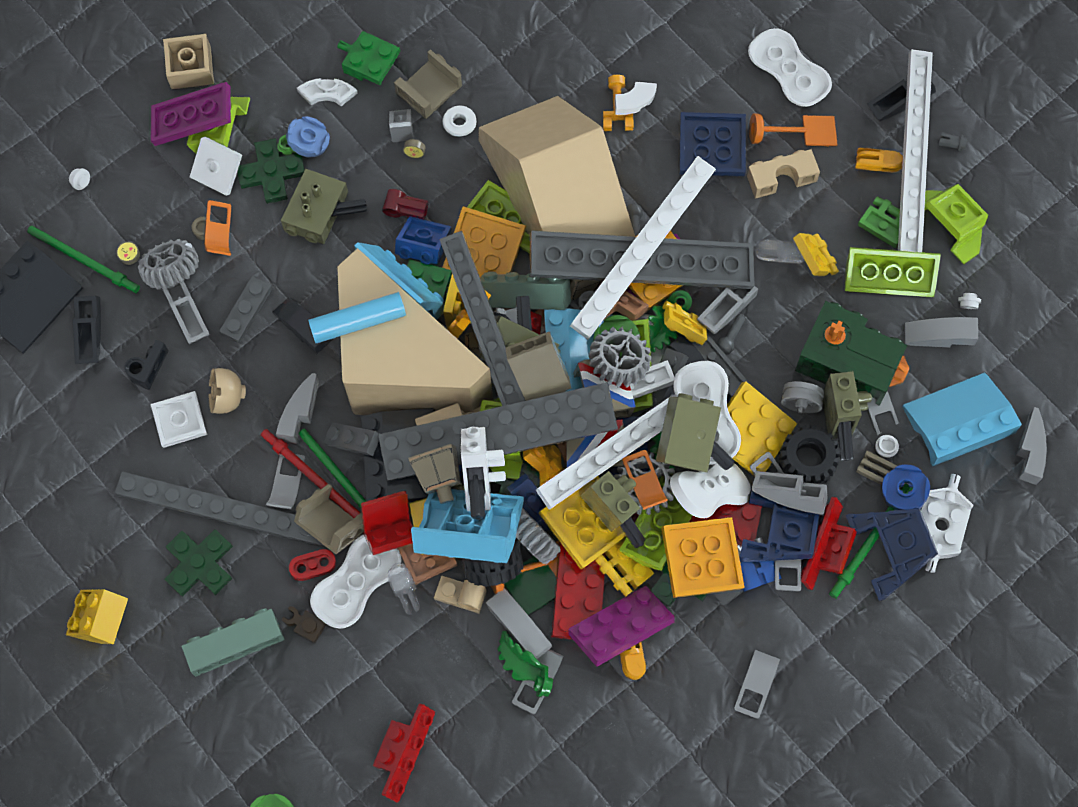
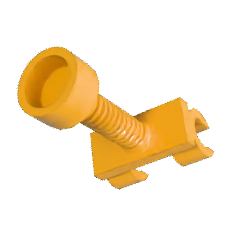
[603,75,634,131]

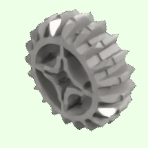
[138,239,199,290]
[588,326,652,388]
[614,452,675,515]
[516,508,560,564]

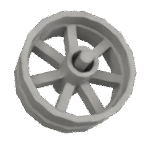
[781,381,825,413]

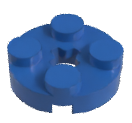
[882,465,930,510]

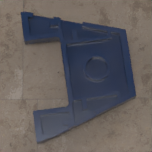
[739,481,819,562]
[846,509,938,601]

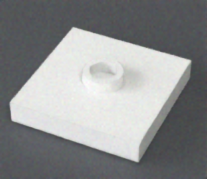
[190,137,242,196]
[151,391,207,448]

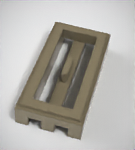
[856,451,901,490]

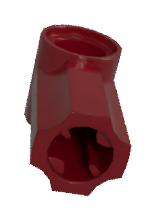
[382,189,429,220]

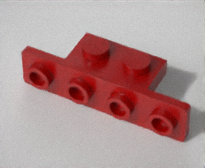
[801,497,857,590]
[373,704,435,803]

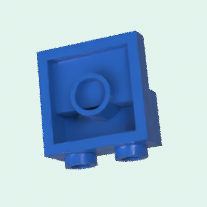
[395,216,451,264]

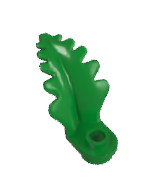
[648,290,692,353]
[498,630,553,698]

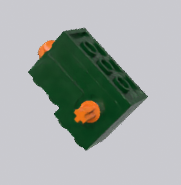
[795,301,909,406]

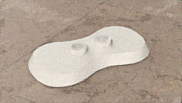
[748,28,832,107]
[673,361,741,465]
[670,463,751,518]
[310,535,401,629]

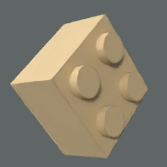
[163,34,214,89]

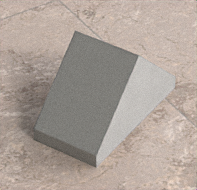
[389,109,414,142]

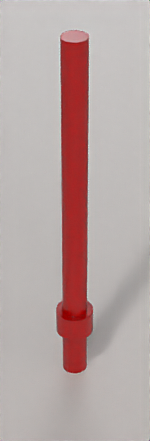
[261,429,360,518]

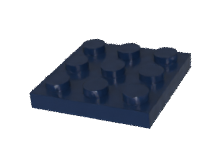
[679,112,746,176]

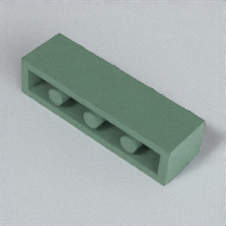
[480,272,571,310]
[182,608,285,677]

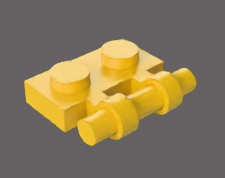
[793,233,839,276]
[662,301,707,345]
[595,538,654,597]

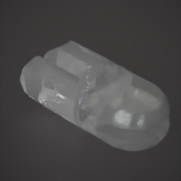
[755,240,804,264]
[387,563,420,614]

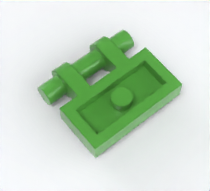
[858,196,900,248]

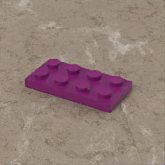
[151,82,231,146]
[569,586,675,667]

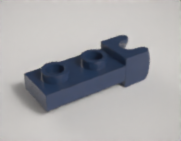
[507,473,549,532]

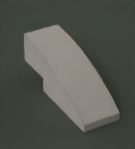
[162,280,210,344]
[697,286,758,334]
[905,317,978,348]
[276,373,319,444]
[1016,407,1047,485]
[752,471,828,514]
[486,588,552,659]

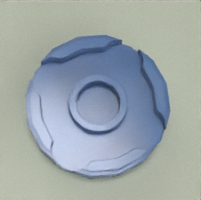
[286,117,330,157]

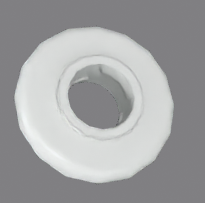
[442,106,477,137]

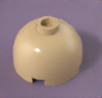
[209,368,246,414]

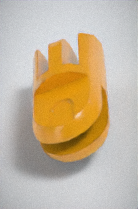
[855,148,903,173]
[620,642,646,680]

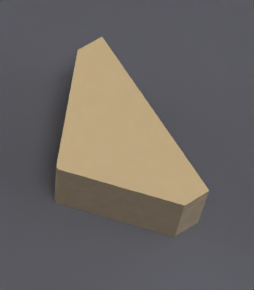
[479,96,635,237]
[337,248,493,415]

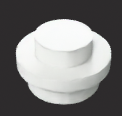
[69,168,90,190]
[958,293,981,309]
[875,435,899,458]

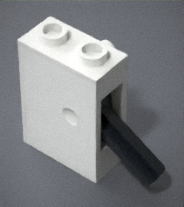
[461,427,506,520]

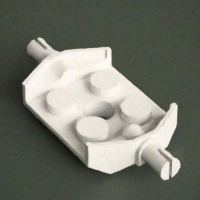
[921,474,973,573]

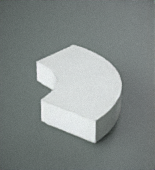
[297,78,358,106]
[614,82,657,115]

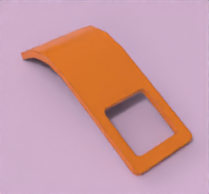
[204,200,231,256]
[622,450,668,510]

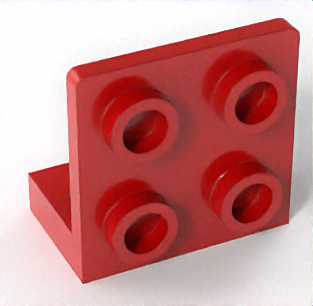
[361,491,413,555]

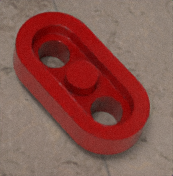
[289,549,336,581]

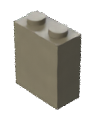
[505,331,571,401]

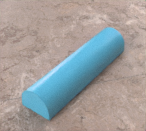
[308,292,406,343]

